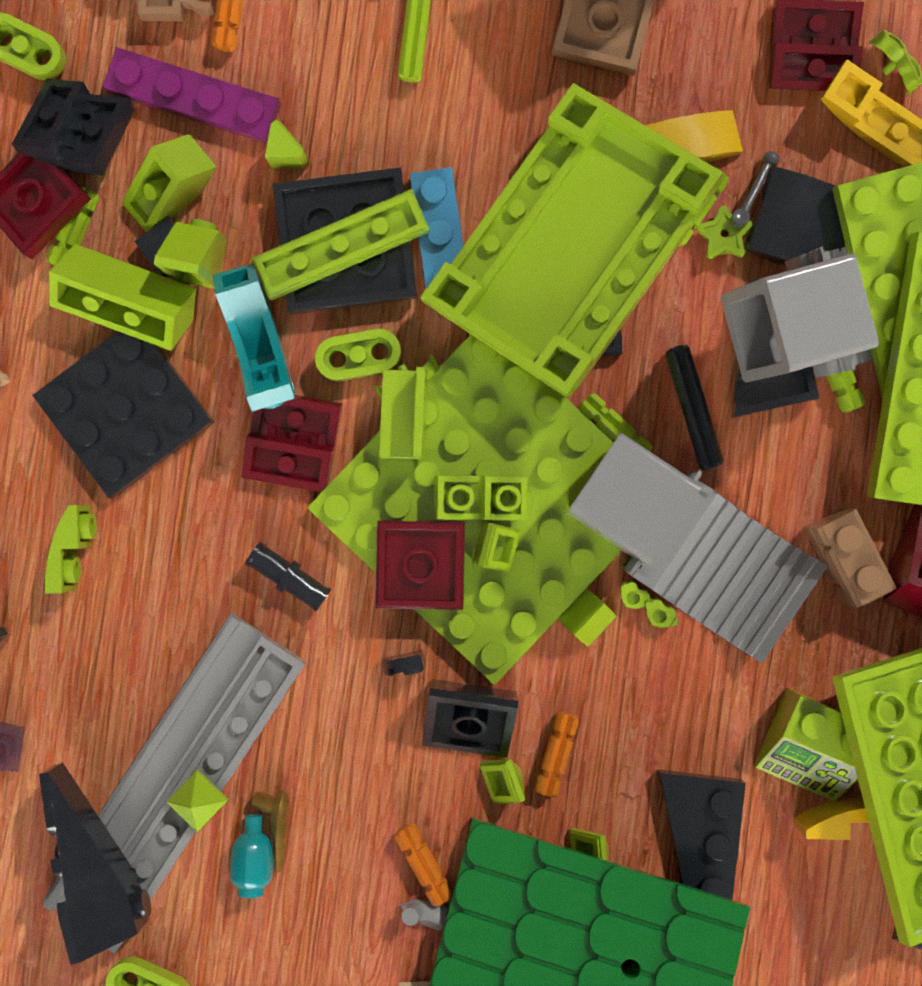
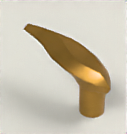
[252,789,290,872]

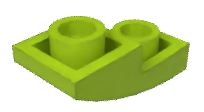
[434,475,528,521]
[45,505,97,594]

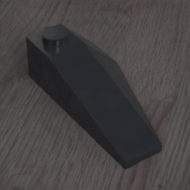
[39,762,151,965]

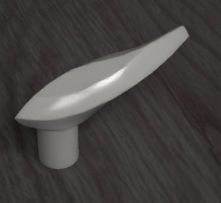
[400,899,448,931]

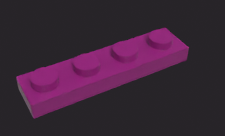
[103,47,281,144]

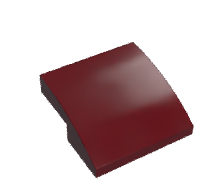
[769,0,864,91]
[241,394,343,492]

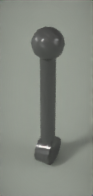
[731,151,779,228]

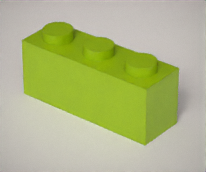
[49,244,196,351]

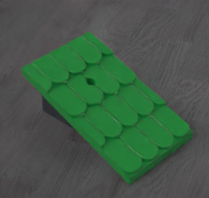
[428,817,750,986]

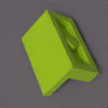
[379,367,428,460]

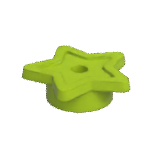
[696,205,752,259]

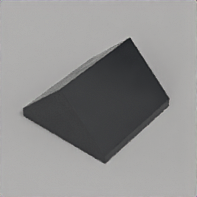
[423,679,519,758]

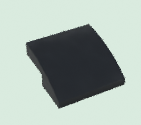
[12,79,135,176]
[744,166,844,265]

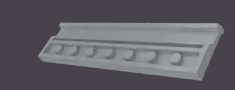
[43,613,307,954]

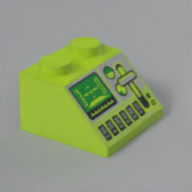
[753,688,858,802]

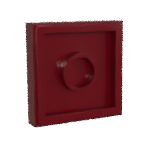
[0,152,91,259]
[376,520,465,610]

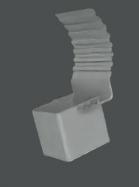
[721,246,879,382]
[567,433,828,663]

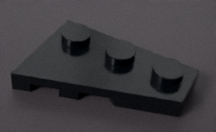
[731,275,819,418]
[657,769,746,900]

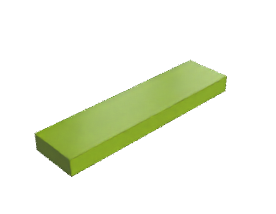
[251,189,430,301]

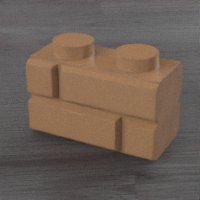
[804,509,896,608]

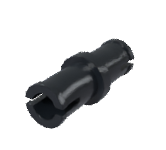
[244,541,331,612]

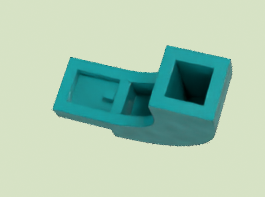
[212,263,295,412]

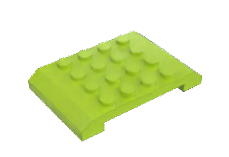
[420,83,723,398]

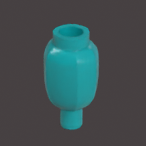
[230,814,274,898]

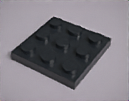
[272,167,418,315]
[32,331,215,498]

